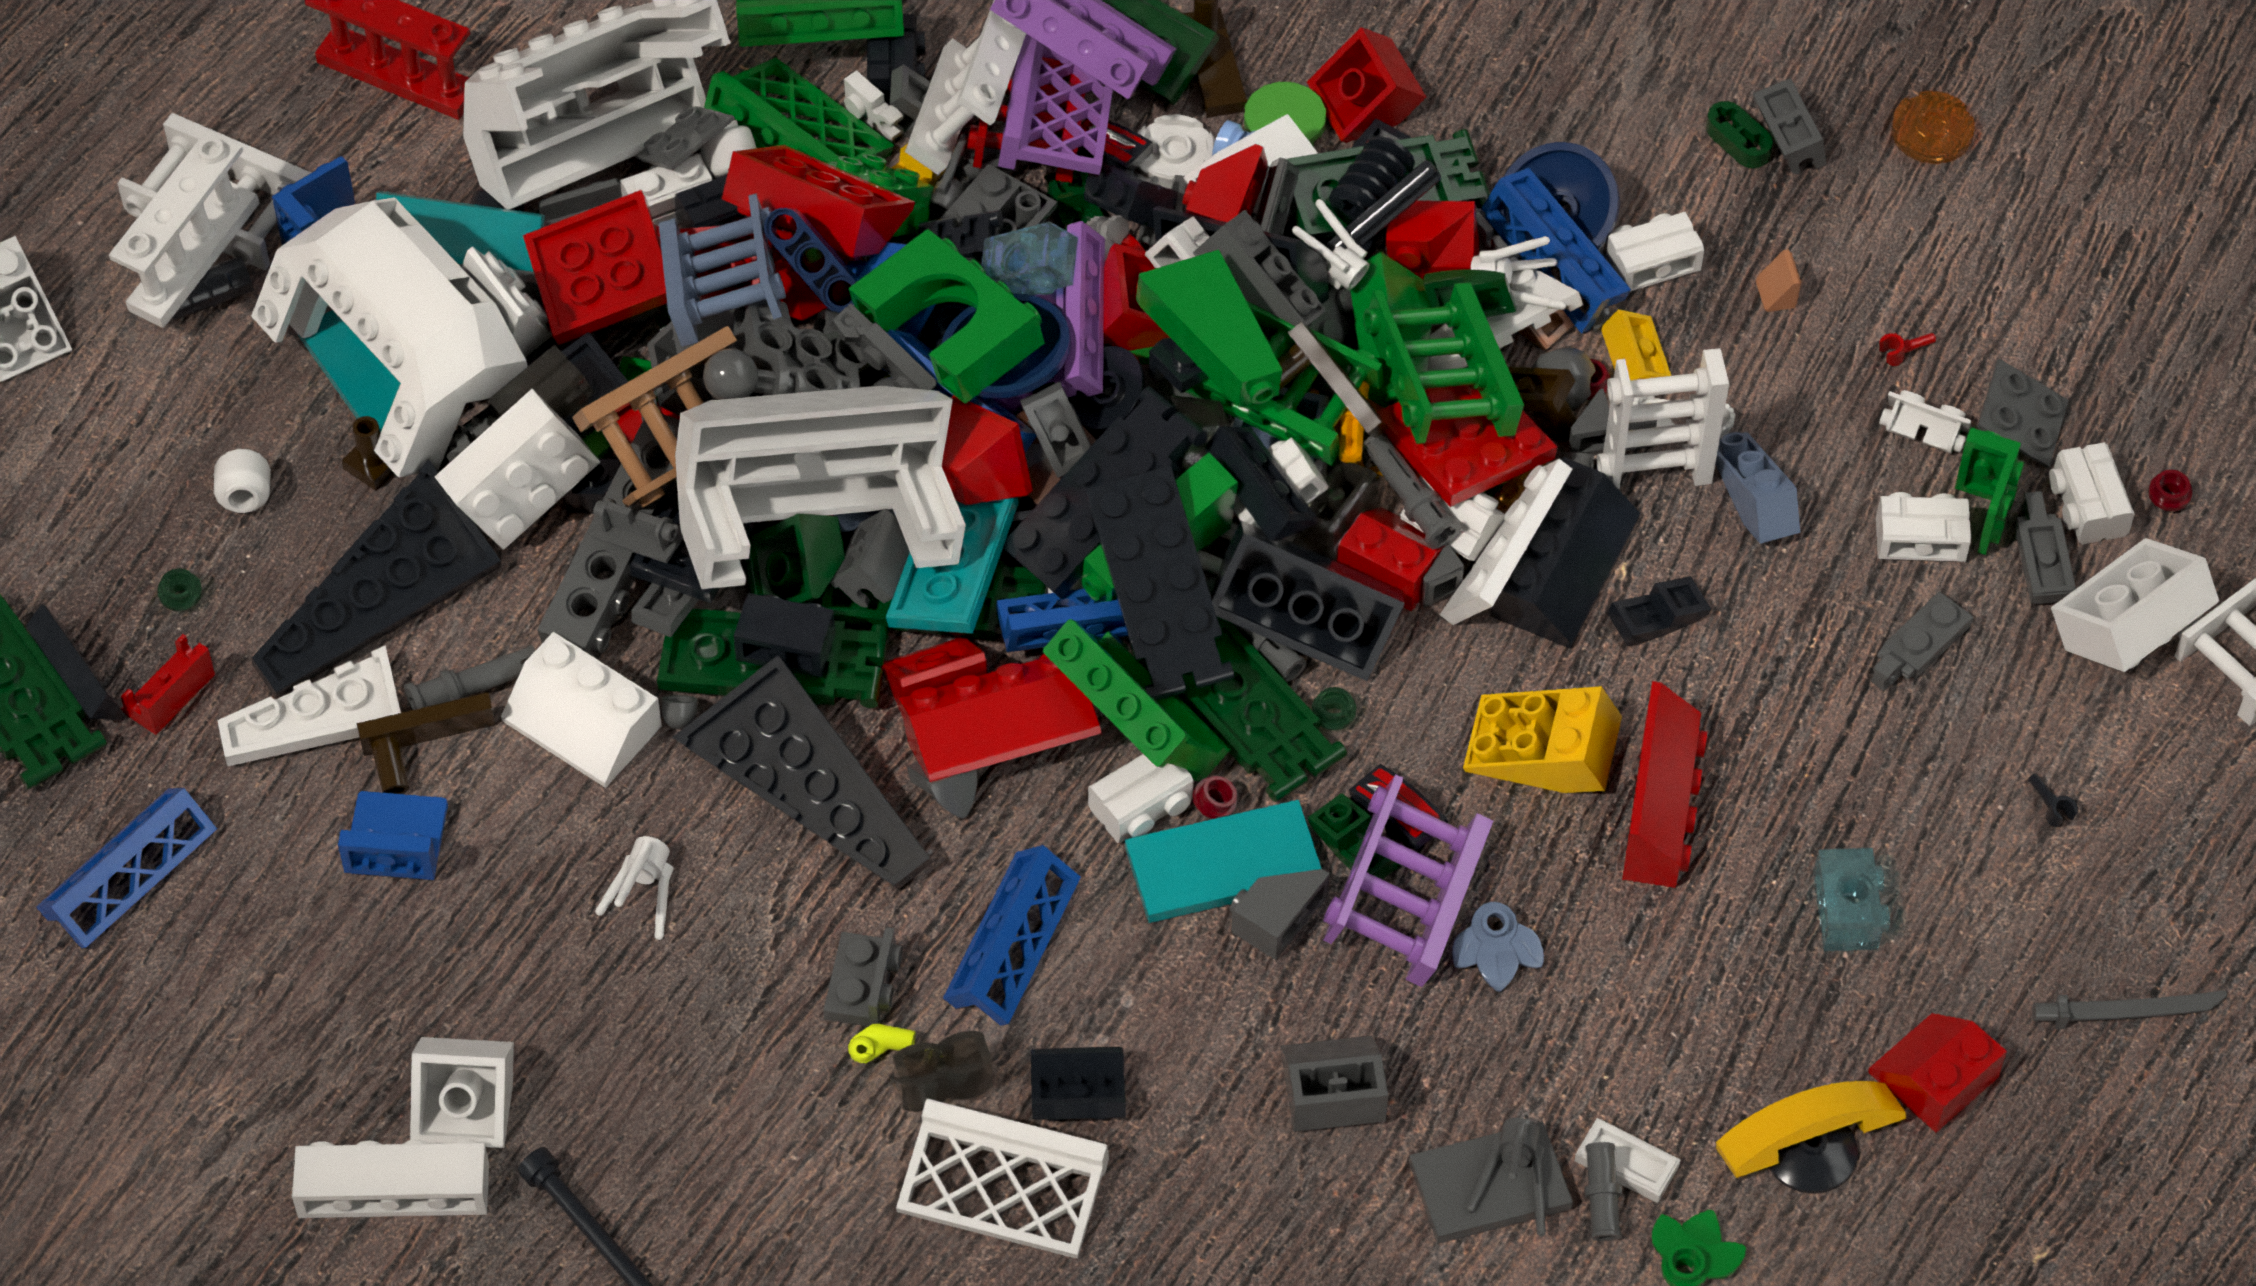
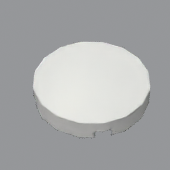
[1137,114,1215,188]

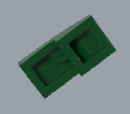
[1044,170,1105,232]
[1423,269,1517,318]

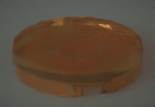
[1891,90,1975,164]

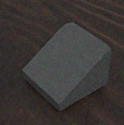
[1421,544,1464,607]

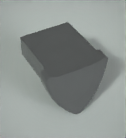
[907,761,977,819]

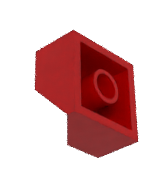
[1386,200,1479,280]

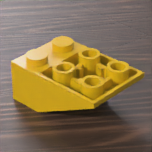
[1463,686,1622,793]

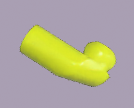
[848,1024,916,1063]

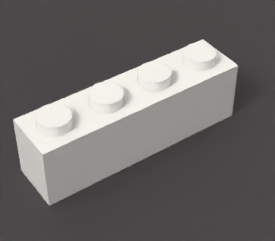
[292,1139,489,1218]

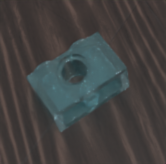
[982,222,1078,295]
[1813,848,1890,951]

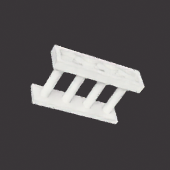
[905,0,1026,175]
[117,113,311,271]
[109,129,260,328]
[1597,348,1729,489]
[2174,578,2256,726]

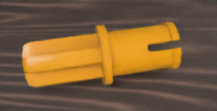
[1336,381,1369,464]

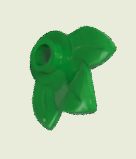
[1652,1210,1746,1286]

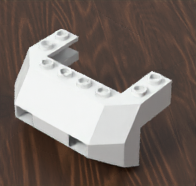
[463,0,730,210]
[251,197,531,478]
[675,386,966,589]

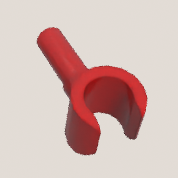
[1879,333,1936,366]

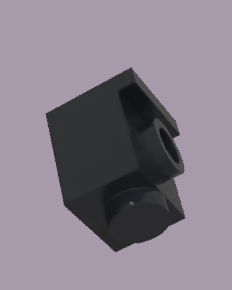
[564,458,621,514]

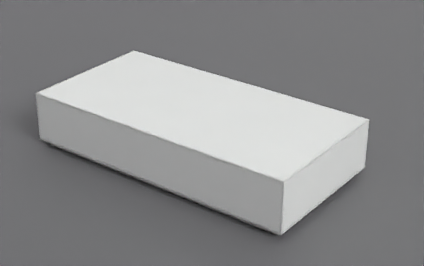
[1575,1118,1680,1203]

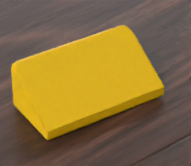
[1601,309,1671,380]

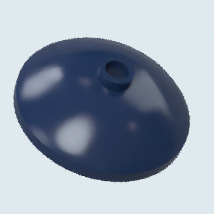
[1497,142,1620,267]
[941,294,1071,398]

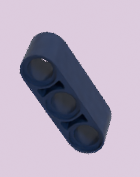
[764,208,859,313]

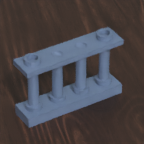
[659,193,786,347]

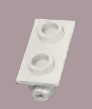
[1879,390,1971,454]

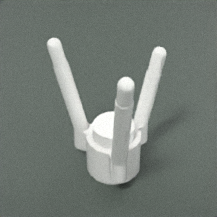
[1292,199,1370,290]
[1471,236,1566,310]
[595,836,674,940]

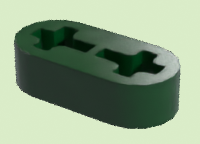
[1706,101,1773,168]

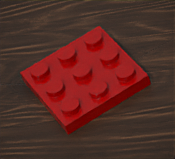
[523,189,667,345]
[1377,385,1557,507]

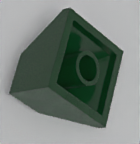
[745,513,845,604]

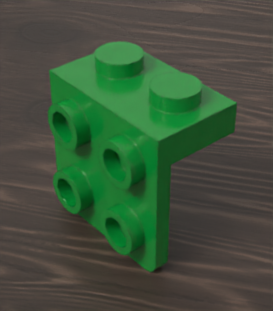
[825,154,934,237]
[1954,427,2025,555]

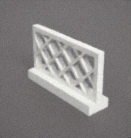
[896,1099,1109,1259]

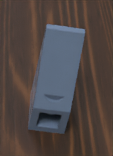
[1715,432,1800,544]

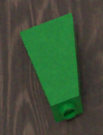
[1136,249,1283,408]
[1350,252,1432,408]
[1082,453,1238,602]

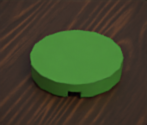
[1244,82,1326,146]

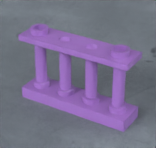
[990,0,1177,99]
[1323,774,1493,987]

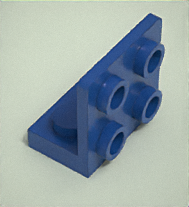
[272,156,355,246]
[338,791,448,880]

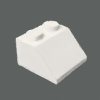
[410,1037,514,1148]

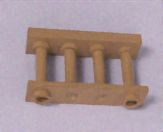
[572,326,737,508]

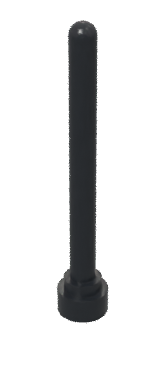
[518,1147,653,1286]

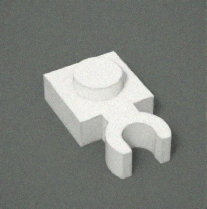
[844,70,904,141]

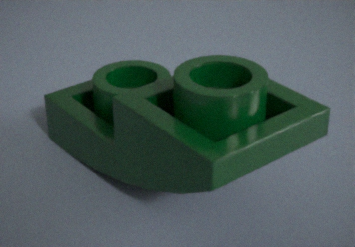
[1308,793,1401,879]

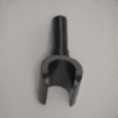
[2028,774,2078,827]

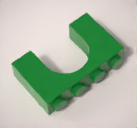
[848,229,1045,404]

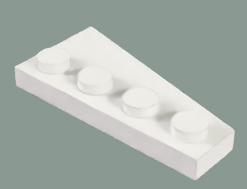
[1428,269,1583,371]
[1440,459,1572,625]
[217,646,401,766]

